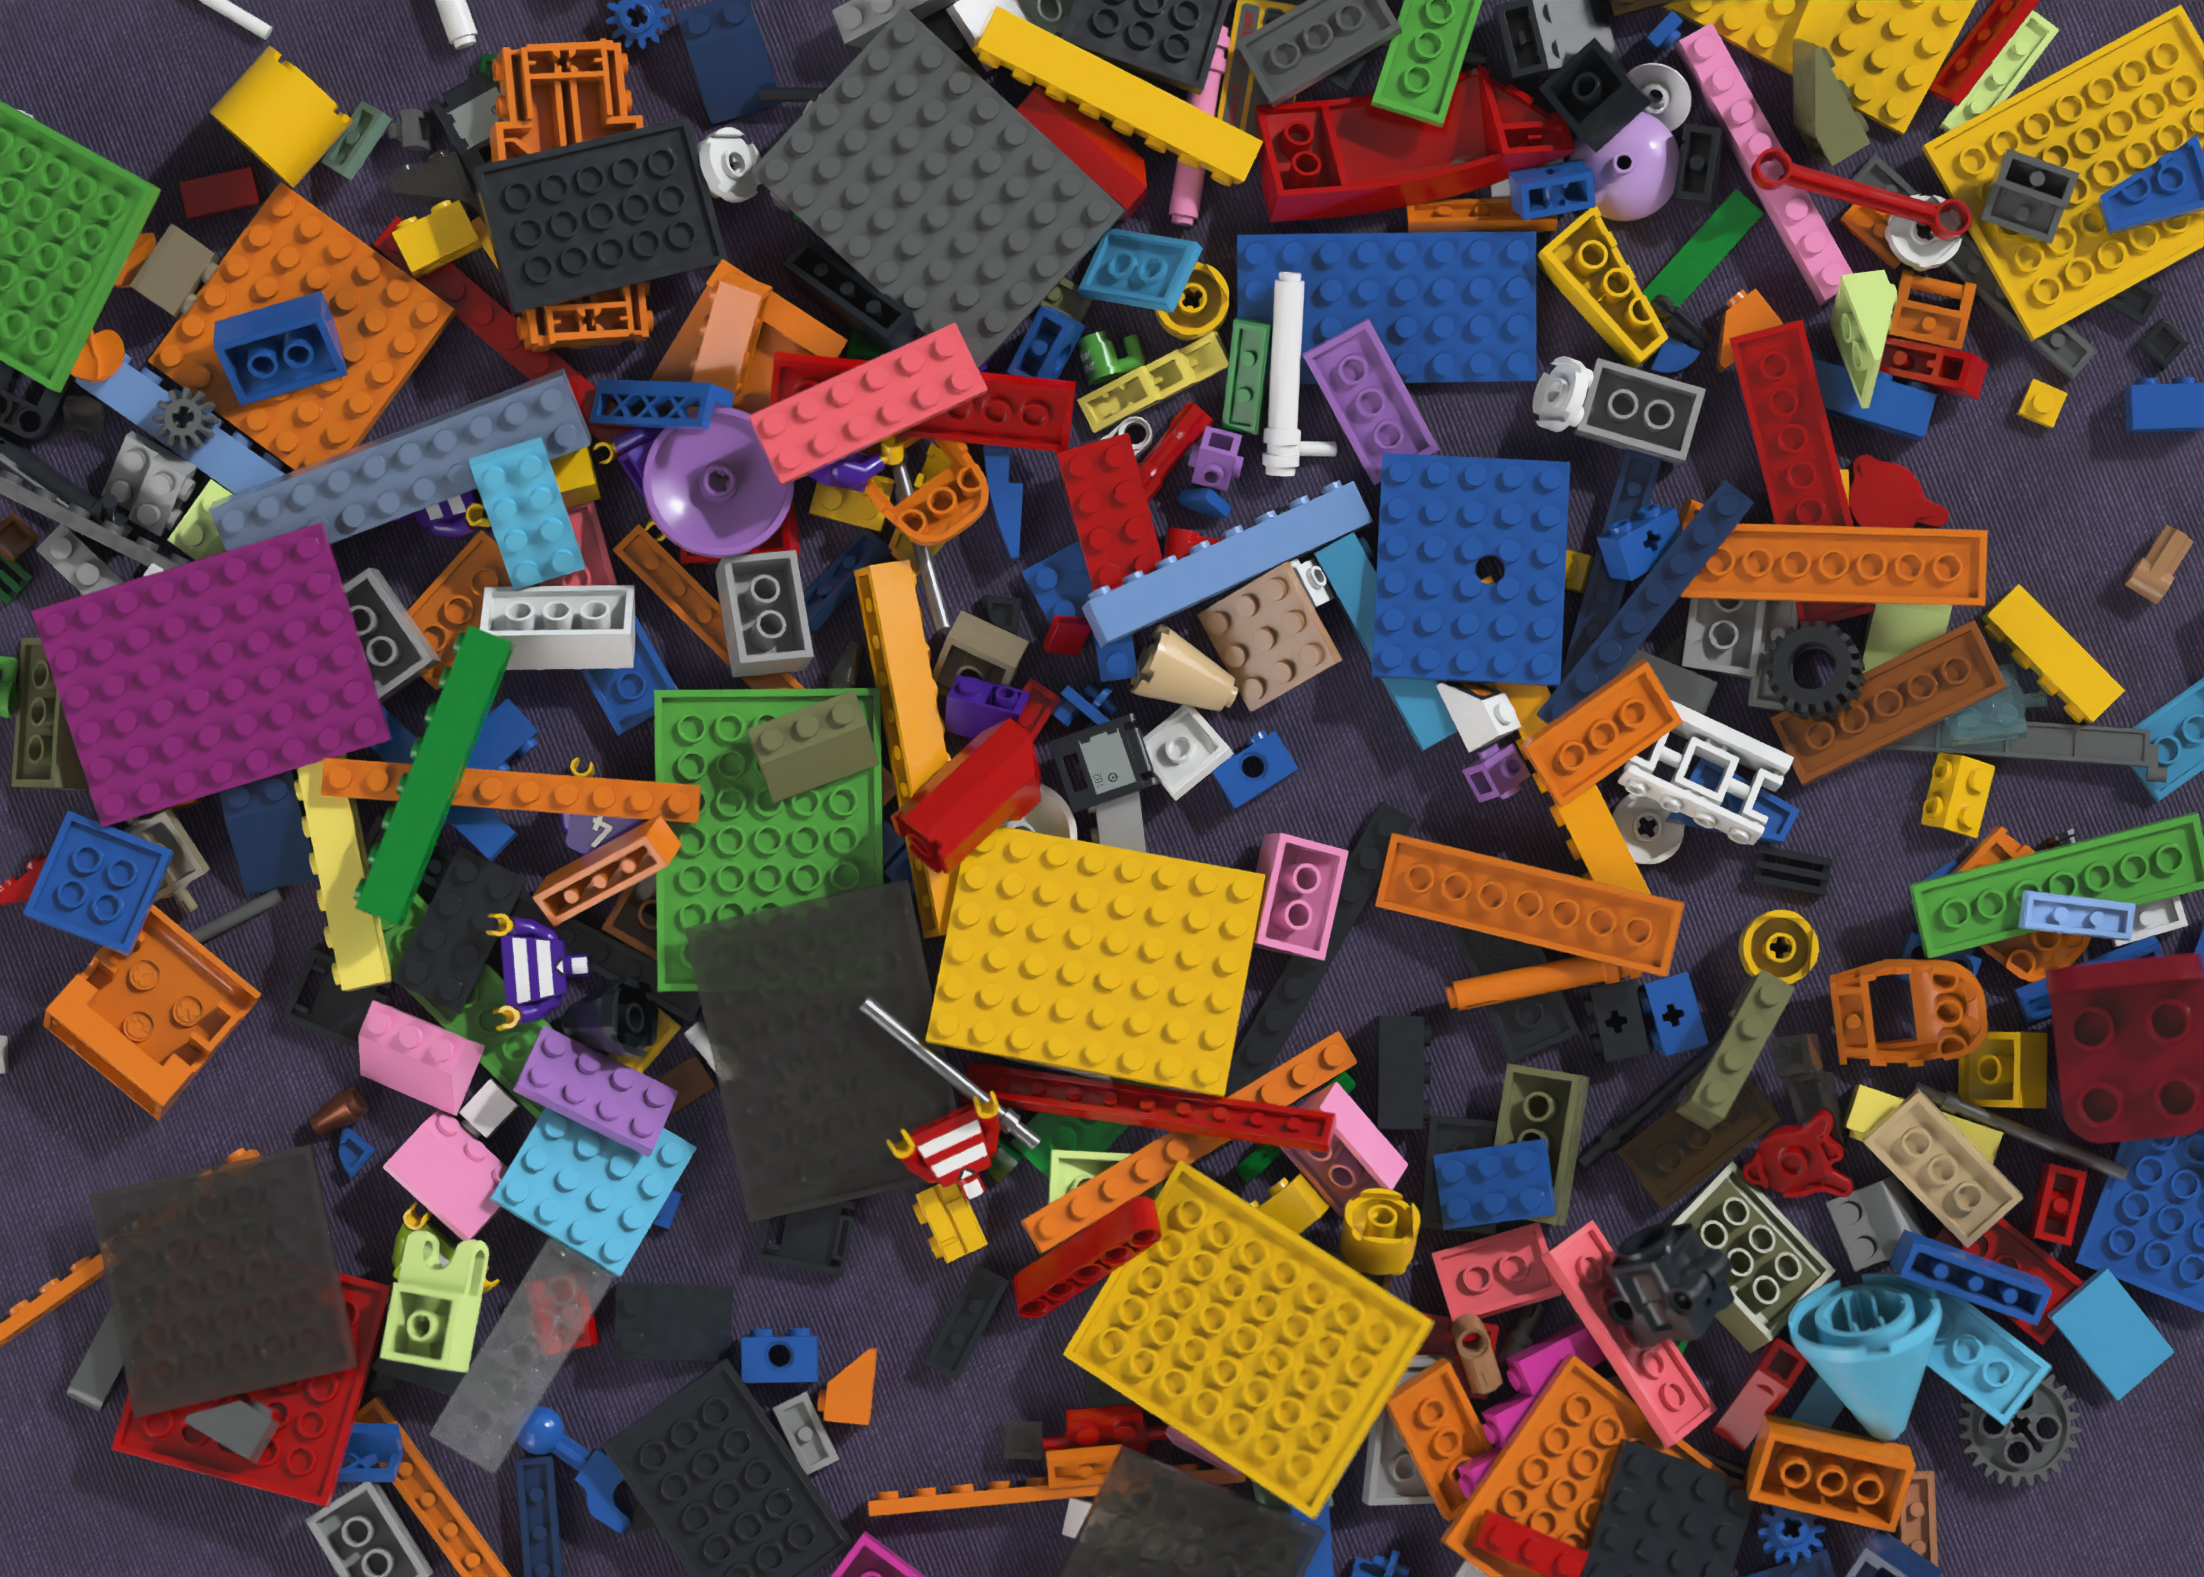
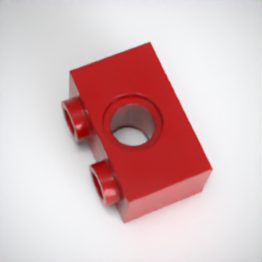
[2027,1163,2087,1246]

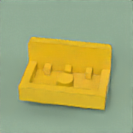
[1921,753,1996,838]

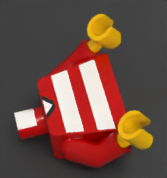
[886,1091,1000,1200]

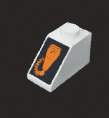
[1436,681,1522,753]

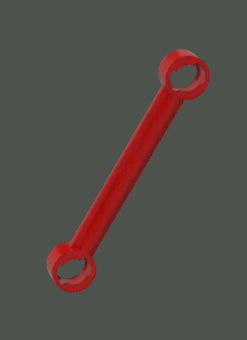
[1751,148,1972,241]

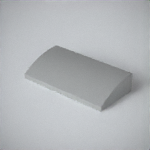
[1681,599,1766,679]

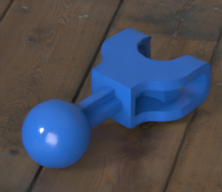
[515,1406,632,1533]

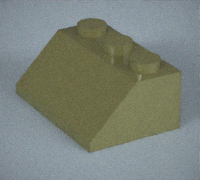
[747,690,879,803]

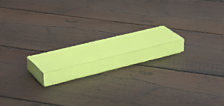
[1939,10,2059,133]

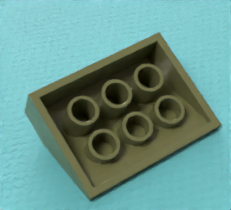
[1667,1161,1836,1354]

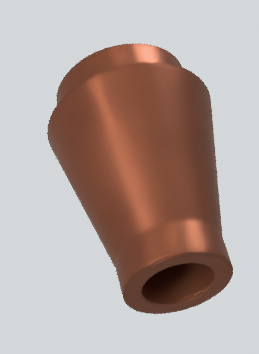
[309,1087,368,1137]

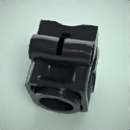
[1605,1223,1735,1348]

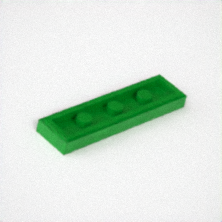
[1642,189,1764,325]

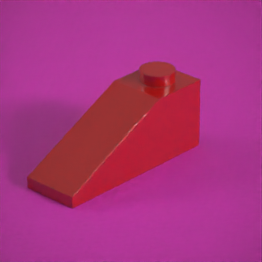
[1878,337,1988,400]

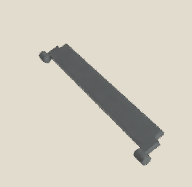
[1856,716,2167,783]

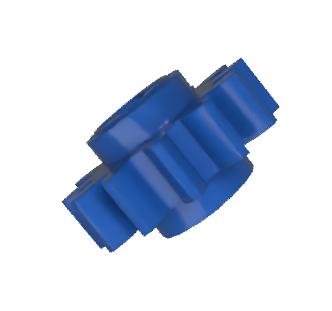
[605,0,672,50]
[1758,1505,1826,1567]

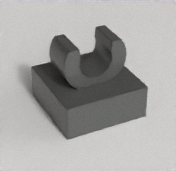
[388,108,433,152]

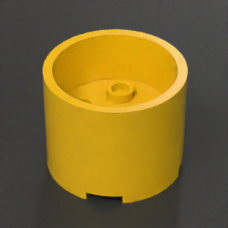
[209,45,354,188]

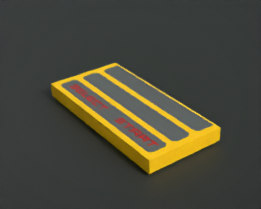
[1217,0,1298,138]

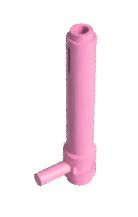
[1169,26,1231,226]

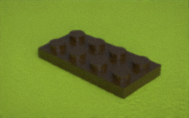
[1616,1076,1781,1211]

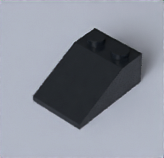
[613,1281,733,1362]

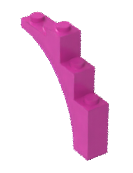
[1457,1321,1607,1498]

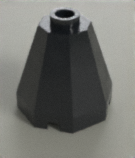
[562,978,658,1059]

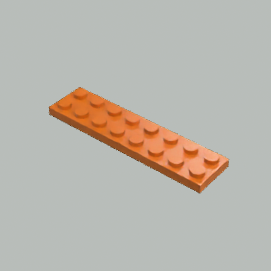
[1681,522,1988,607]
[1375,833,1685,977]

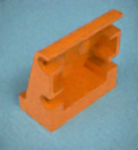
[649,259,849,415]
[43,904,261,1121]

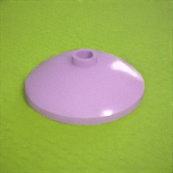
[1569,112,1680,221]

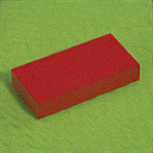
[179,167,261,221]

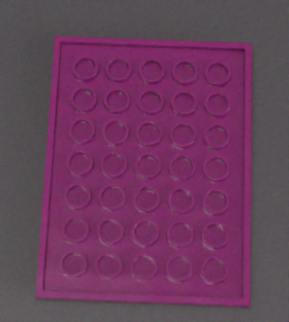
[31,522,392,827]

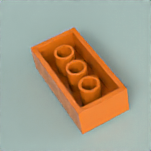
[1744,1413,1916,1533]

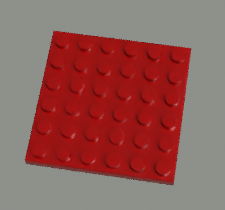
[111,1231,393,1508]

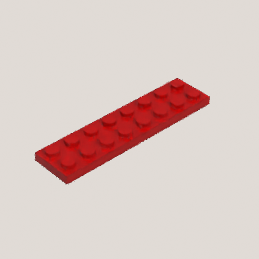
[1729,320,1875,626]
[770,351,1076,452]

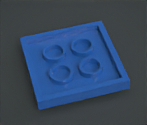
[23,811,174,957]

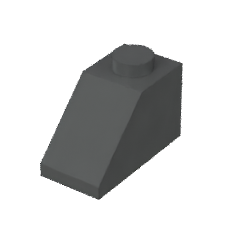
[184,1400,280,1464]

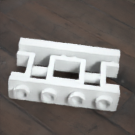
[1617,700,1794,845]

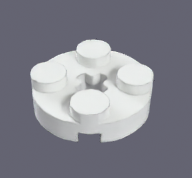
[697,127,762,203]
[1885,194,1962,271]
[1532,356,1593,432]
[1612,794,1685,864]

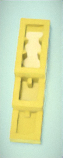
[1077,332,1229,433]

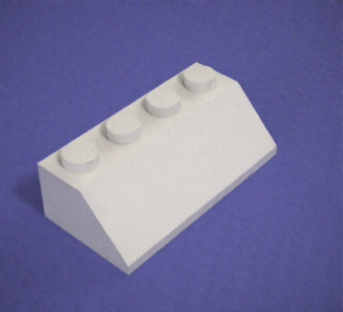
[480,585,635,670]

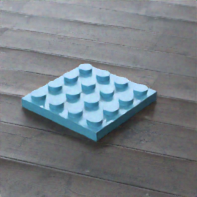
[489,1107,697,1278]

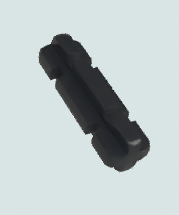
[1650,294,1712,351]

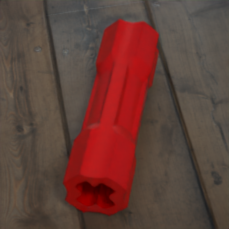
[1137,400,1214,503]

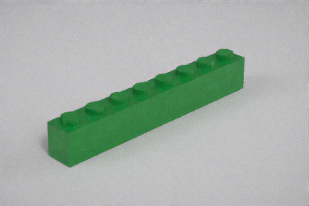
[353,625,516,926]

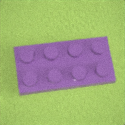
[1302,318,1439,485]
[513,1025,679,1157]

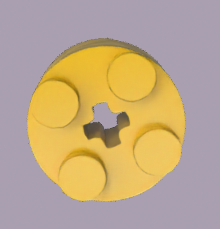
[1155,262,1229,341]
[1738,910,1819,984]
[1339,1188,1420,1276]

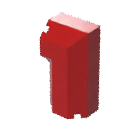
[1016,86,1147,222]
[891,718,1041,874]

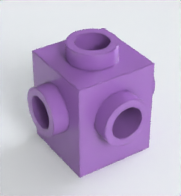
[1188,426,1244,492]
[1462,743,1531,803]

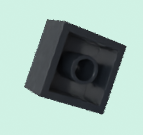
[1539,37,1652,153]

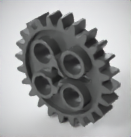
[1956,1374,2081,1487]

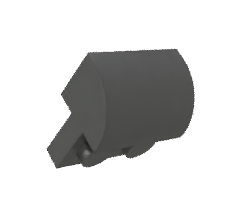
[1979,148,2079,244]
[1825,1173,1928,1272]

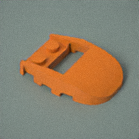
[863,436,989,546]
[1952,826,2091,983]
[1829,959,1988,1067]

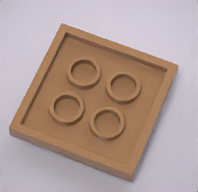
[1197,561,1342,713]

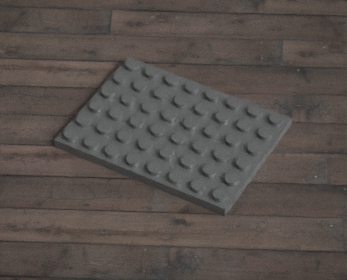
[750,7,1125,370]

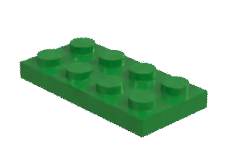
[1010,1075,1165,1180]

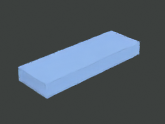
[2018,890,2136,941]

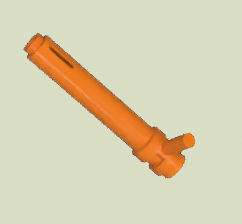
[1446,956,1647,1011]

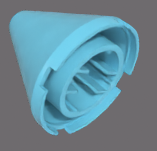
[1788,1273,1942,1441]

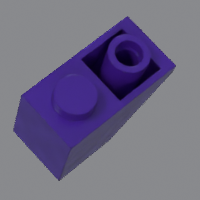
[945,675,1030,739]

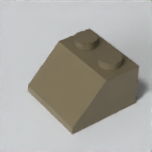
[129,223,220,319]
[932,610,1029,698]

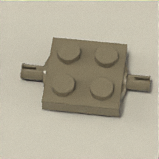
[123,807,210,915]

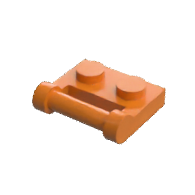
[1888,268,1976,350]

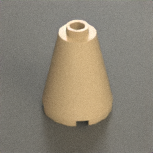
[1130,624,1238,712]

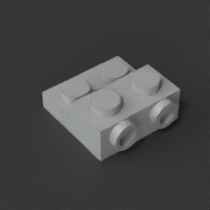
[101,431,197,537]

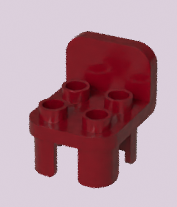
[2045,953,2204,1143]

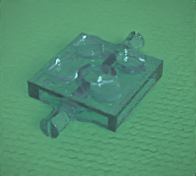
[1943,664,2047,746]

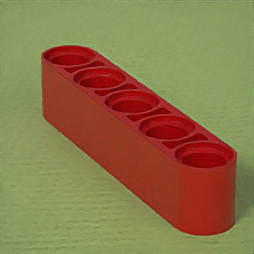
[1012,1197,1162,1319]

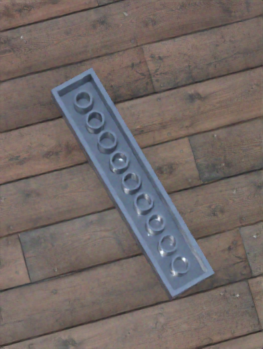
[209,368,591,551]

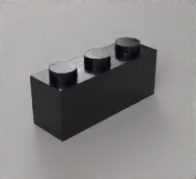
[1376,1016,1431,1129]

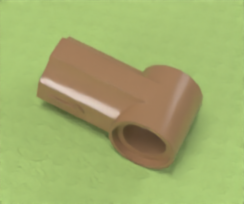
[2124,525,2193,605]
[1451,1314,1503,1394]

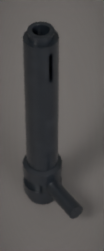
[0,429,137,549]

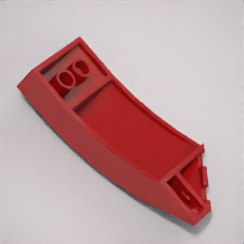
[1254,64,1575,222]

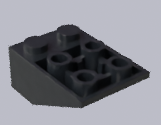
[1492,0,1618,85]

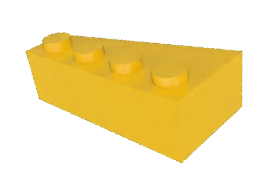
[1536,205,1668,369]
[1250,1172,1330,1234]

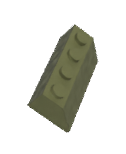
[11,637,90,790]
[1494,1063,1590,1226]

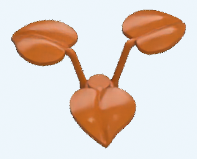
[70,233,156,383]

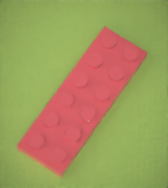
[749,323,988,487]
[1541,1220,1718,1448]

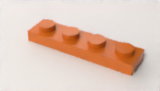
[1406,198,1558,233]

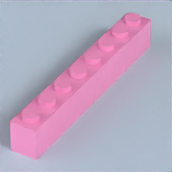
[1675,23,1853,306]

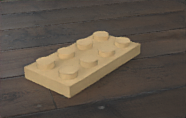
[1862,1088,2023,1248]

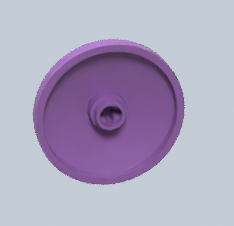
[643,408,794,558]

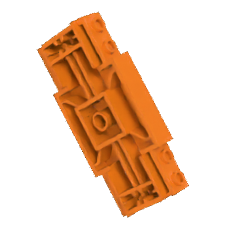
[489,38,654,352]

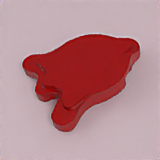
[1849,455,1949,528]
[1742,1110,1854,1198]

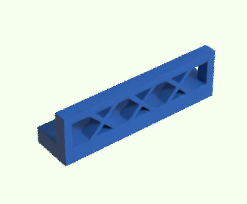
[590,379,734,430]
[337,1423,404,1482]

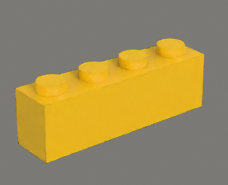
[1981,584,2125,724]

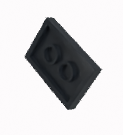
[1420,1115,1498,1235]

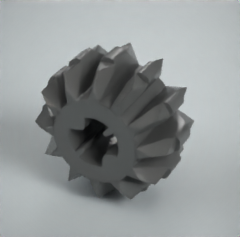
[153,387,219,452]

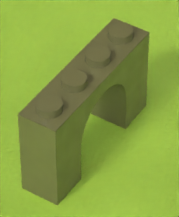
[1675,969,1795,1131]

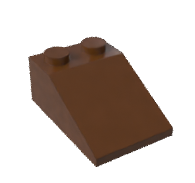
[601,872,657,962]

